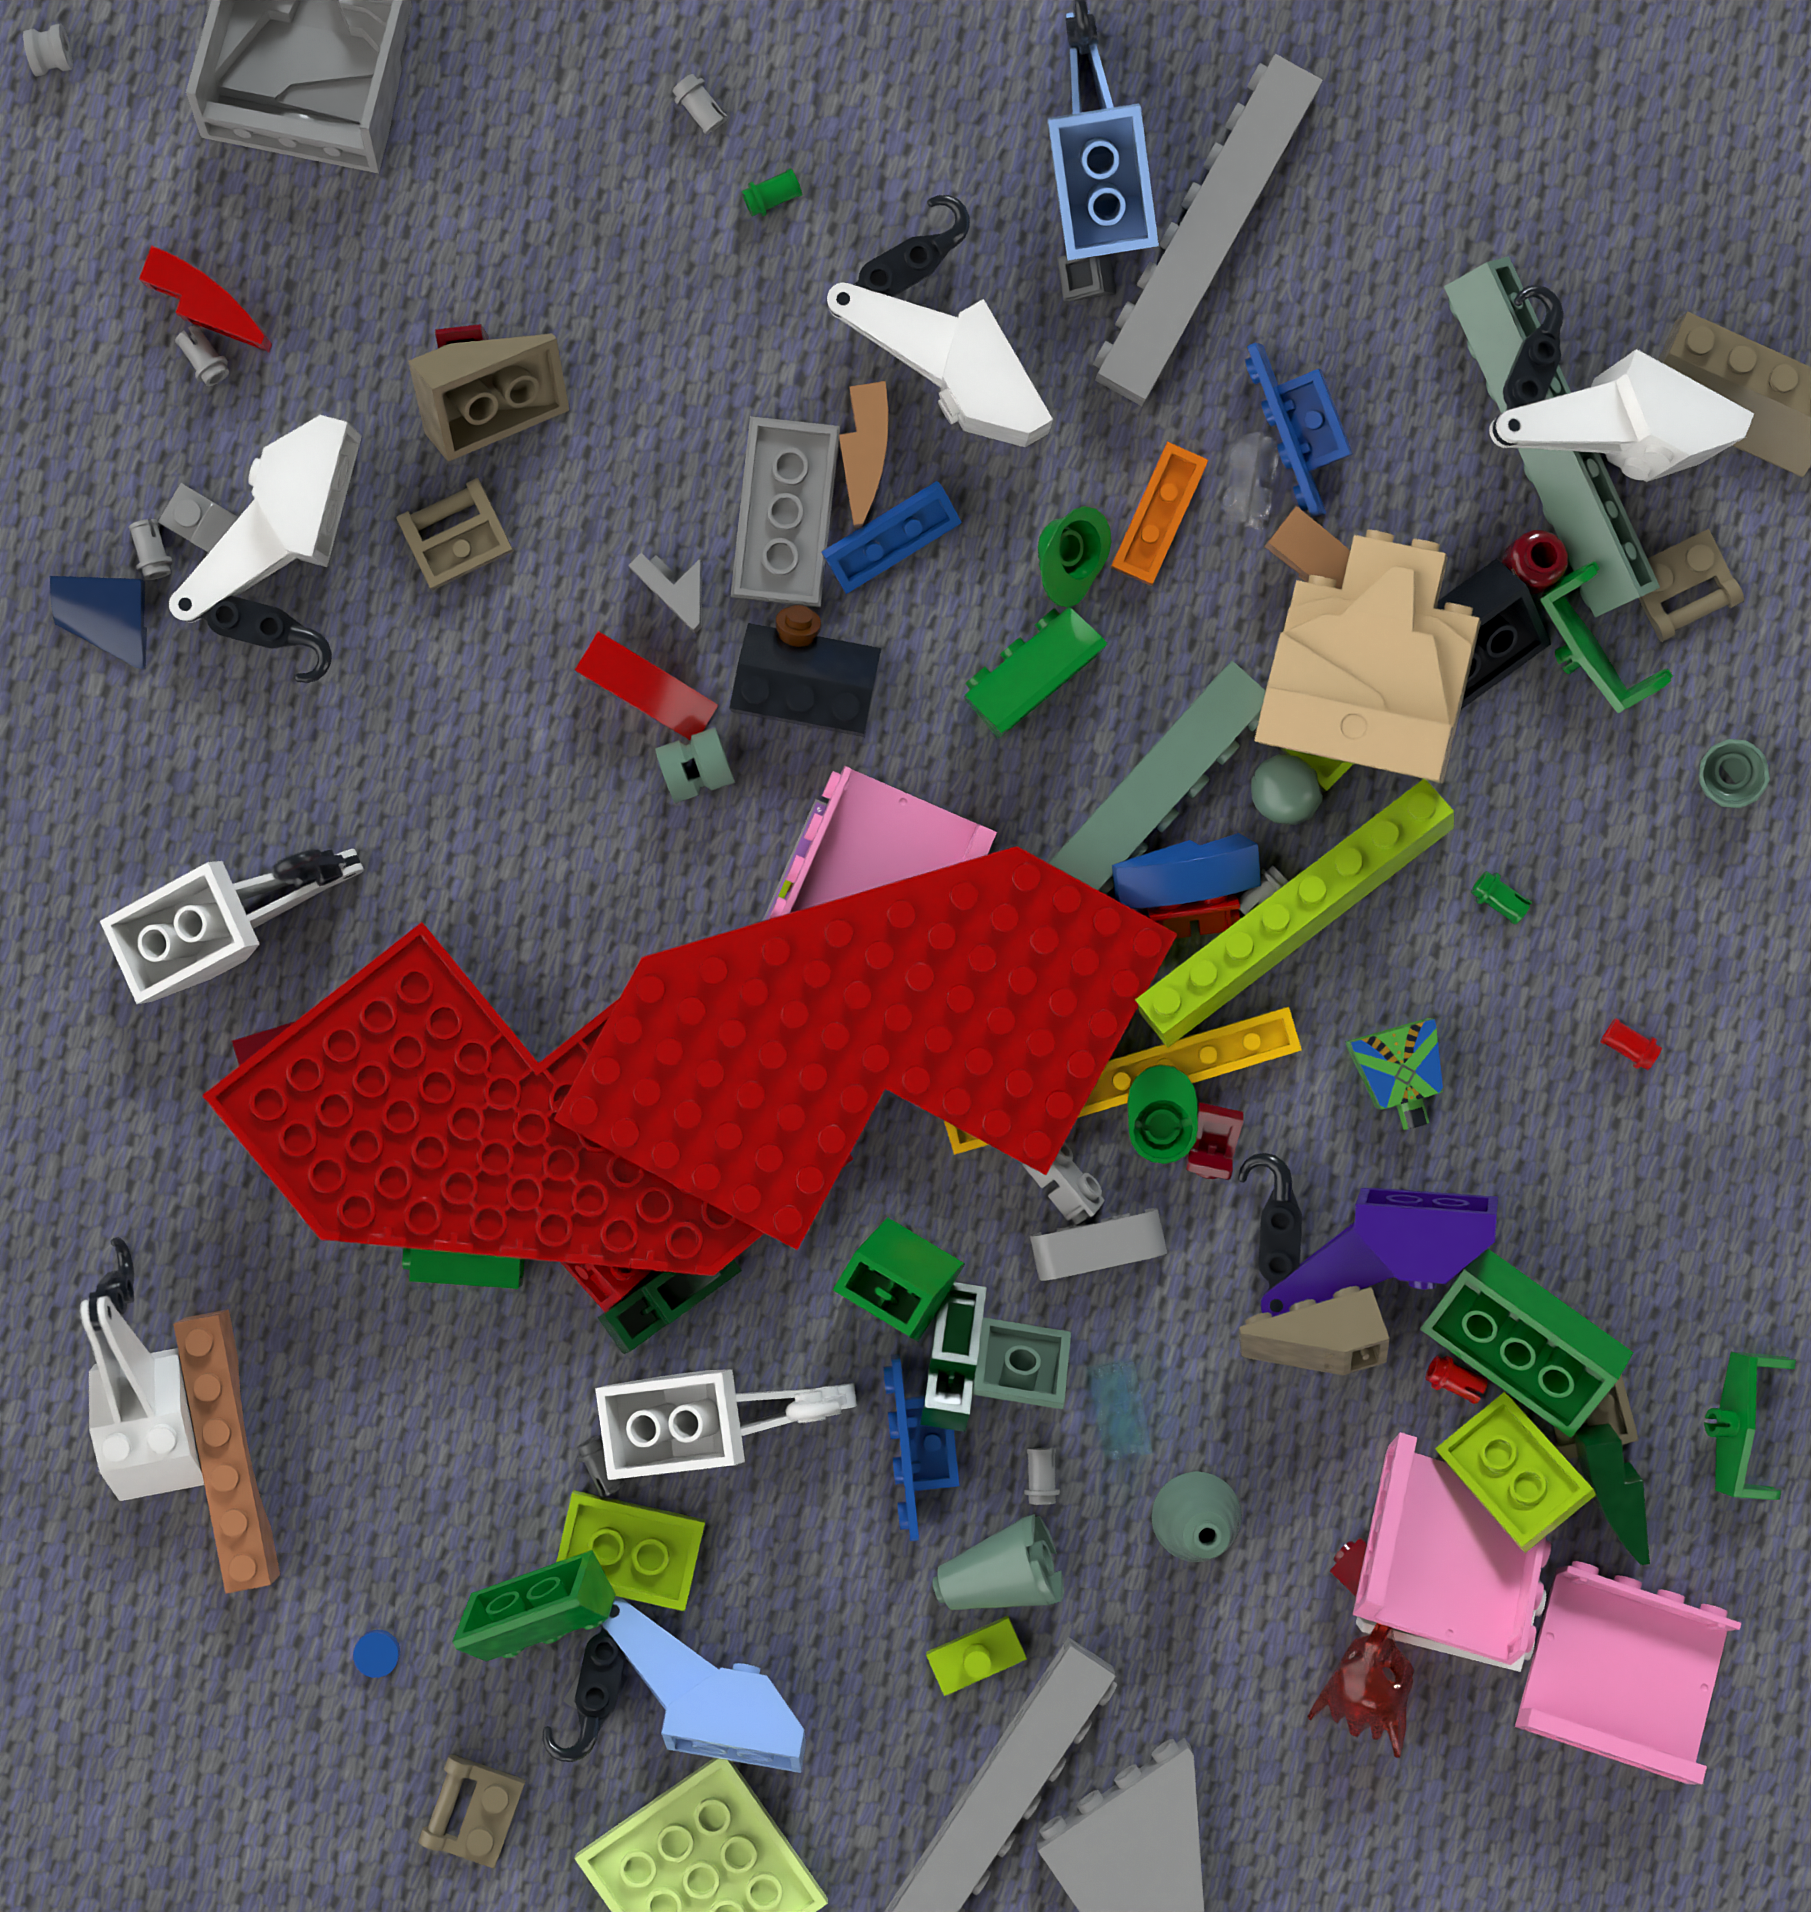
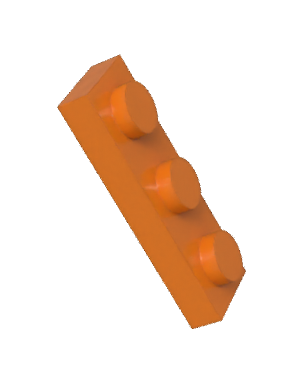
[1110,441,1209,586]

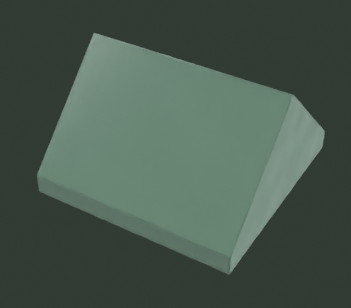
[972,1317,1071,1409]

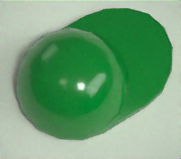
[1127,1064,1198,1164]

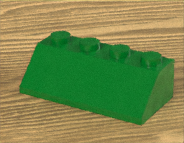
[1420,1248,1634,1438]

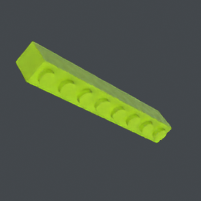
[1135,779,1454,1048]

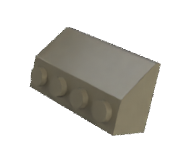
[1657,311,1811,477]

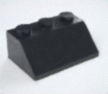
[1436,558,1551,709]
[729,623,881,737]

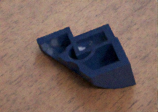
[50,576,147,669]

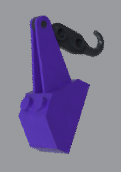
[1238,1153,1498,1317]

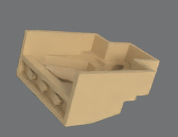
[1255,530,1481,784]

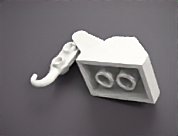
[595,1370,857,1480]

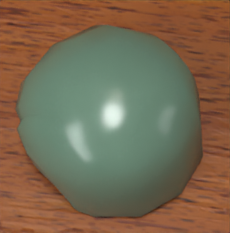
[1699,739,1770,809]
[1251,754,1323,825]

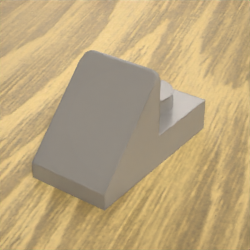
[158,483,239,553]
[628,553,703,634]

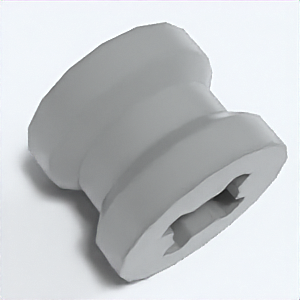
[23,23,74,77]

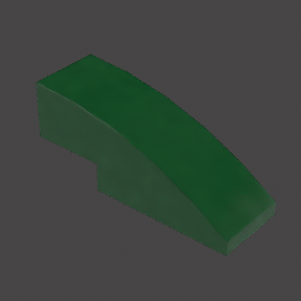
[597,1259,742,1354]
[920,1282,987,1432]
[1574,1423,1650,1565]

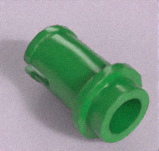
[741,168,803,217]
[1471,871,1532,925]

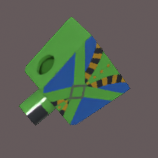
[1345,1018,1443,1130]

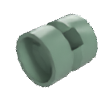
[655,727,735,804]

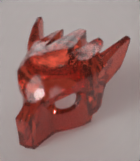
[1307,1623,1414,1758]

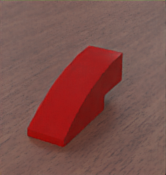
[139,245,272,352]
[575,631,719,740]

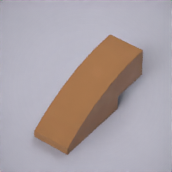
[839,381,888,530]
[1264,506,1350,589]

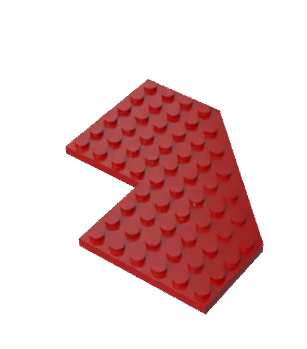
[553,846,1177,1250]
[202,922,854,1276]

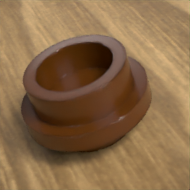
[775,605,821,647]

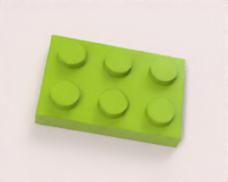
[1435,1391,1596,1553]
[556,1490,706,1611]

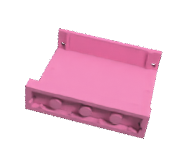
[769,766,997,919]
[1353,1432,1551,1665]
[1515,1561,1741,1784]

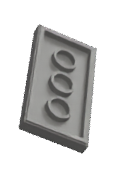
[730,416,840,608]

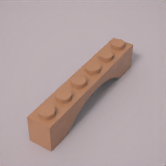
[173,1309,280,1594]

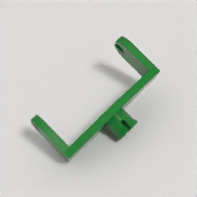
[1540,561,1673,713]
[1704,1352,1796,1500]

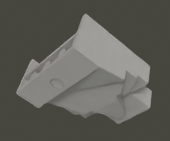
[186,0,412,174]

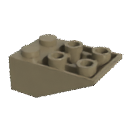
[1239,1286,1390,1375]

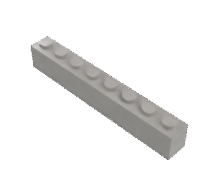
[1093,54,1323,406]
[884,1637,1117,1912]

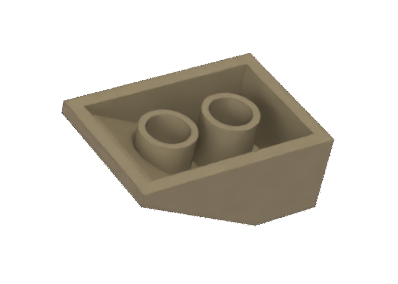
[408,333,569,462]

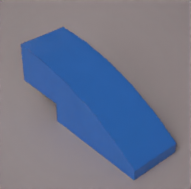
[1112,833,1261,909]

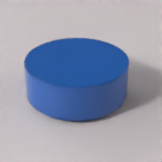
[353,1630,400,1678]

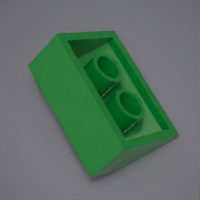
[964,607,1107,739]
[452,1550,616,1662]

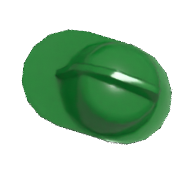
[1037,506,1112,608]

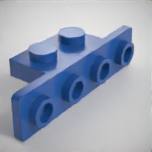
[1245,342,1353,517]
[883,1354,960,1541]

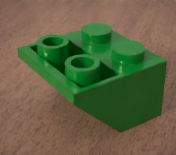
[833,1217,965,1342]

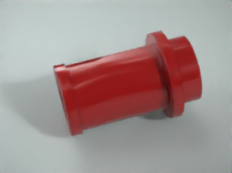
[1600,1018,1662,1071]
[1425,1356,1487,1404]

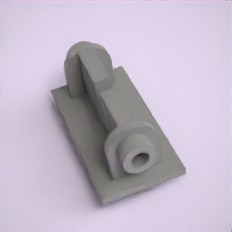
[1022,1142,1105,1225]

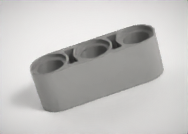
[1030,1208,1168,1281]

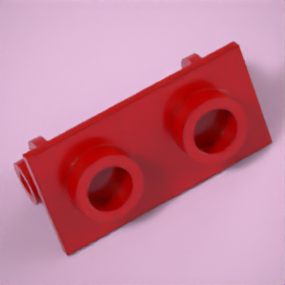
[1146,893,1241,939]

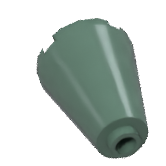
[1151,1471,1242,1562]
[933,1514,1064,1610]

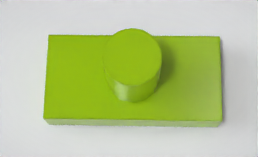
[926,1616,1027,1696]

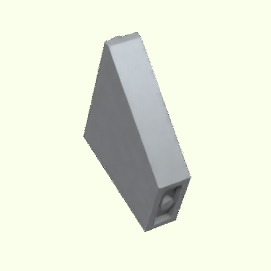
[1036,1737,1204,1912]

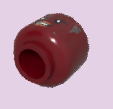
[1502,530,1568,594]

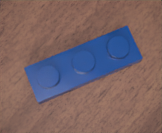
[821,481,962,594]

